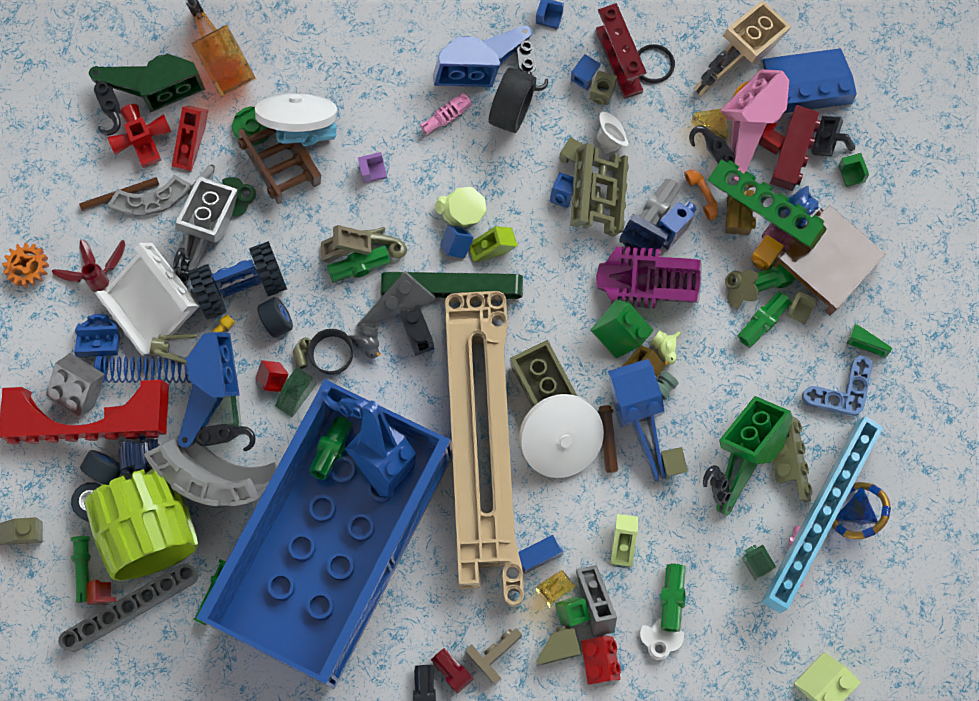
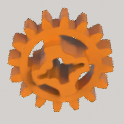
[2,242,49,288]

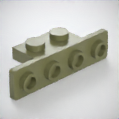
[773,416,813,502]

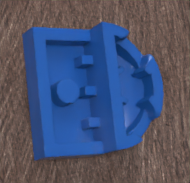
[74,314,120,357]

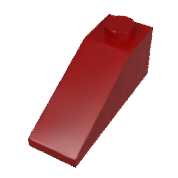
[172,105,209,171]

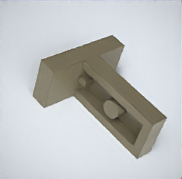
[321,225,371,263]
[465,628,522,685]

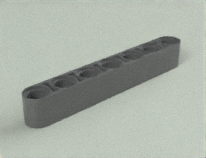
[58,563,199,652]

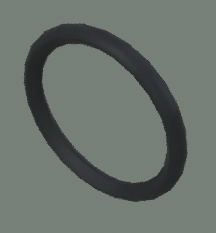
[638,44,675,83]

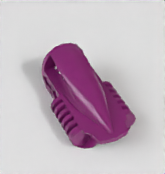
[596,246,702,309]

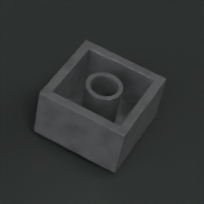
[45,353,105,417]

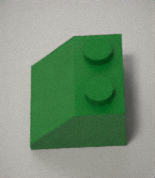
[590,299,654,358]

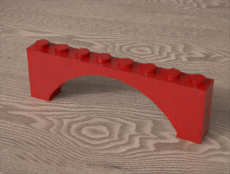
[0,380,169,445]

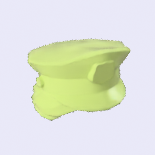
[435,187,487,227]

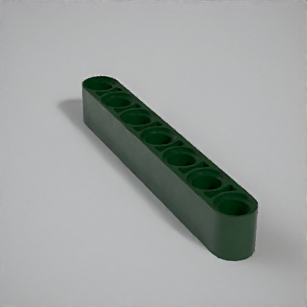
[380,272,523,299]

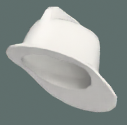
[596,112,629,154]

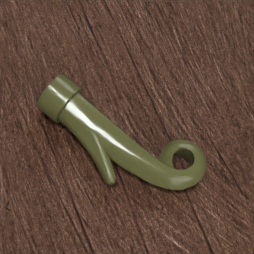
[360,227,407,258]

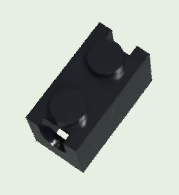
[399,305,435,356]

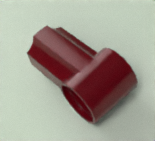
[431,648,474,694]

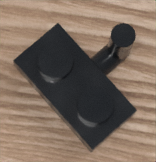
[811,116,856,157]

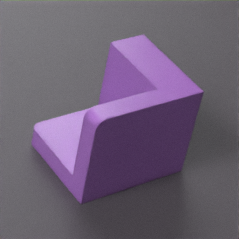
[358,152,387,183]

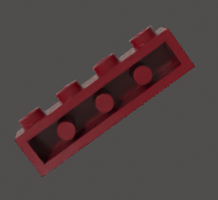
[770,105,821,191]

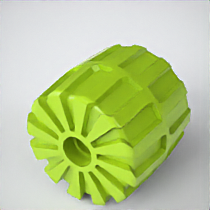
[84,469,199,581]

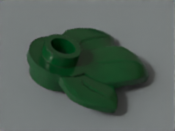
[222,177,256,217]

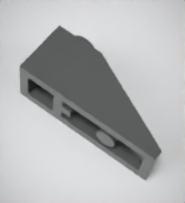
[576,565,617,637]

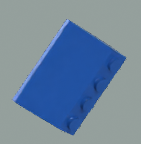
[762,48,857,113]

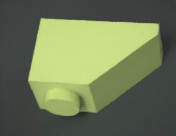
[611,514,638,567]

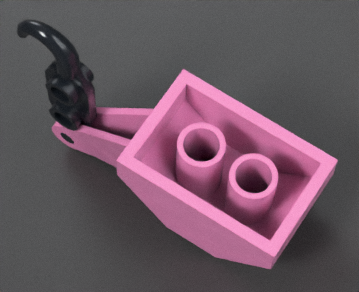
[689,69,789,181]

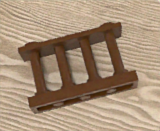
[237,128,322,204]

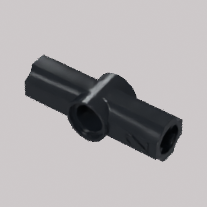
[413,665,436,701]

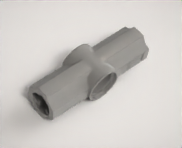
[639,178,681,226]

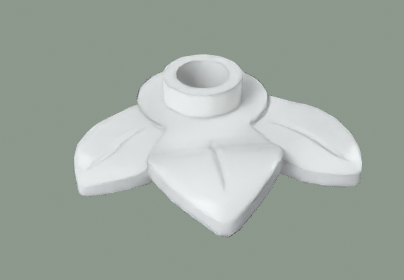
[640,618,684,660]

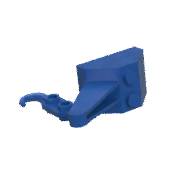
[321,389,416,497]

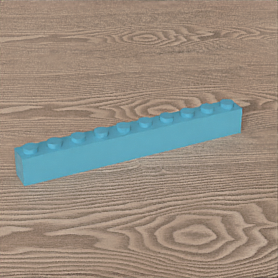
[761,416,883,613]

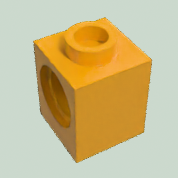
[750,235,784,270]

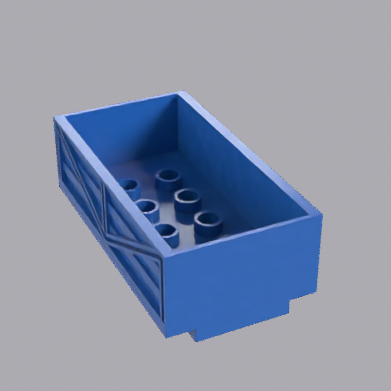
[197,379,453,689]

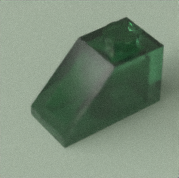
[275,367,316,418]

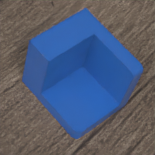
[536,0,564,29]
[571,54,601,90]
[440,225,474,258]

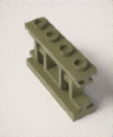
[570,143,629,237]

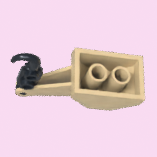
[694,0,791,97]

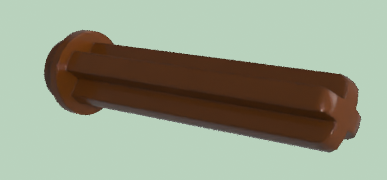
[597,405,618,473]

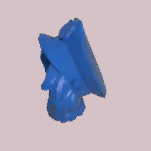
[783,185,819,229]

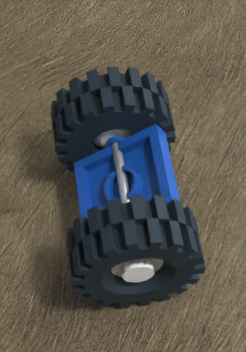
[188,241,287,320]

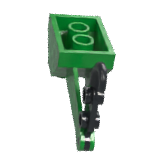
[703,396,792,516]

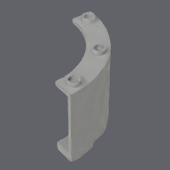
[144,436,277,506]

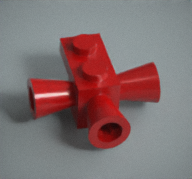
[107,104,172,168]

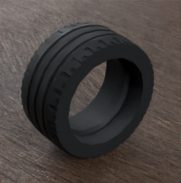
[488,67,537,133]

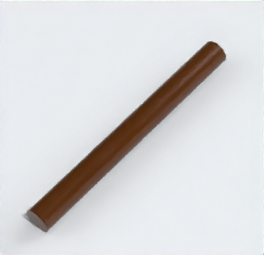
[79,177,159,211]

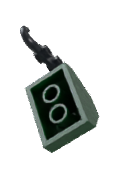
[89,53,206,136]

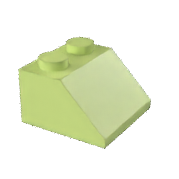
[794,652,861,701]

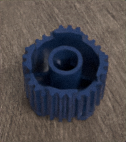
[118,438,160,476]

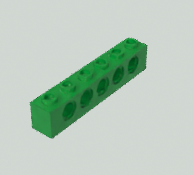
[708,159,827,250]

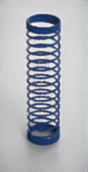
[94,356,191,383]

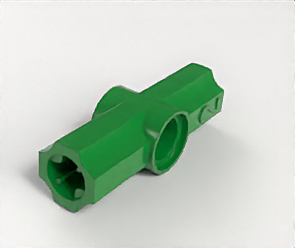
[326,246,391,283]
[754,264,798,292]
[737,291,792,348]
[309,416,353,480]
[660,563,686,632]

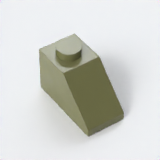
[0,517,43,545]
[537,626,581,666]

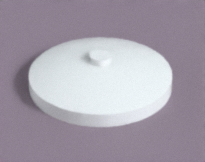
[255,93,337,132]
[519,394,604,478]

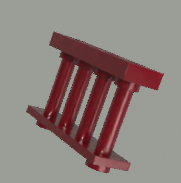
[595,3,647,99]

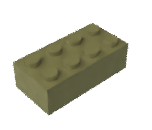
[510,340,577,408]

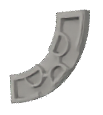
[107,175,192,215]

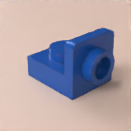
[550,172,574,208]

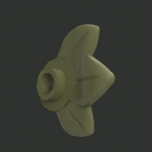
[725,269,759,309]

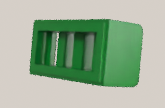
[847,324,892,357]

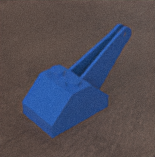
[608,359,666,481]

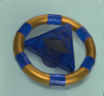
[832,482,891,540]

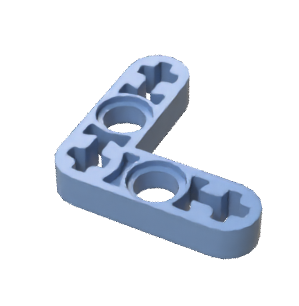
[802,356,872,416]

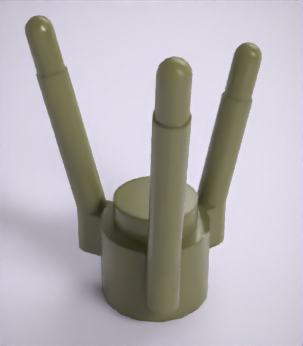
[150,334,197,365]

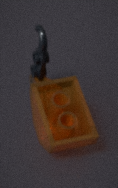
[186,0,257,98]

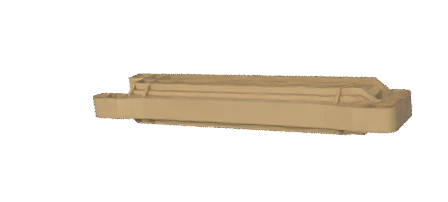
[445,291,524,607]

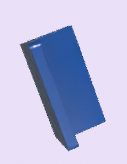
[518,535,563,574]

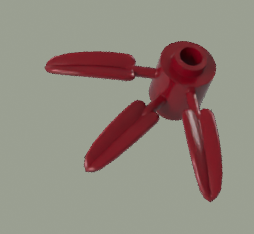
[52,239,126,292]

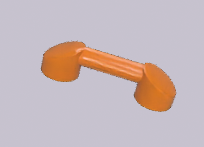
[684,169,718,221]

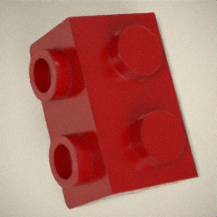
[581,636,621,685]

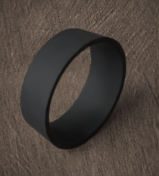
[308,329,354,375]

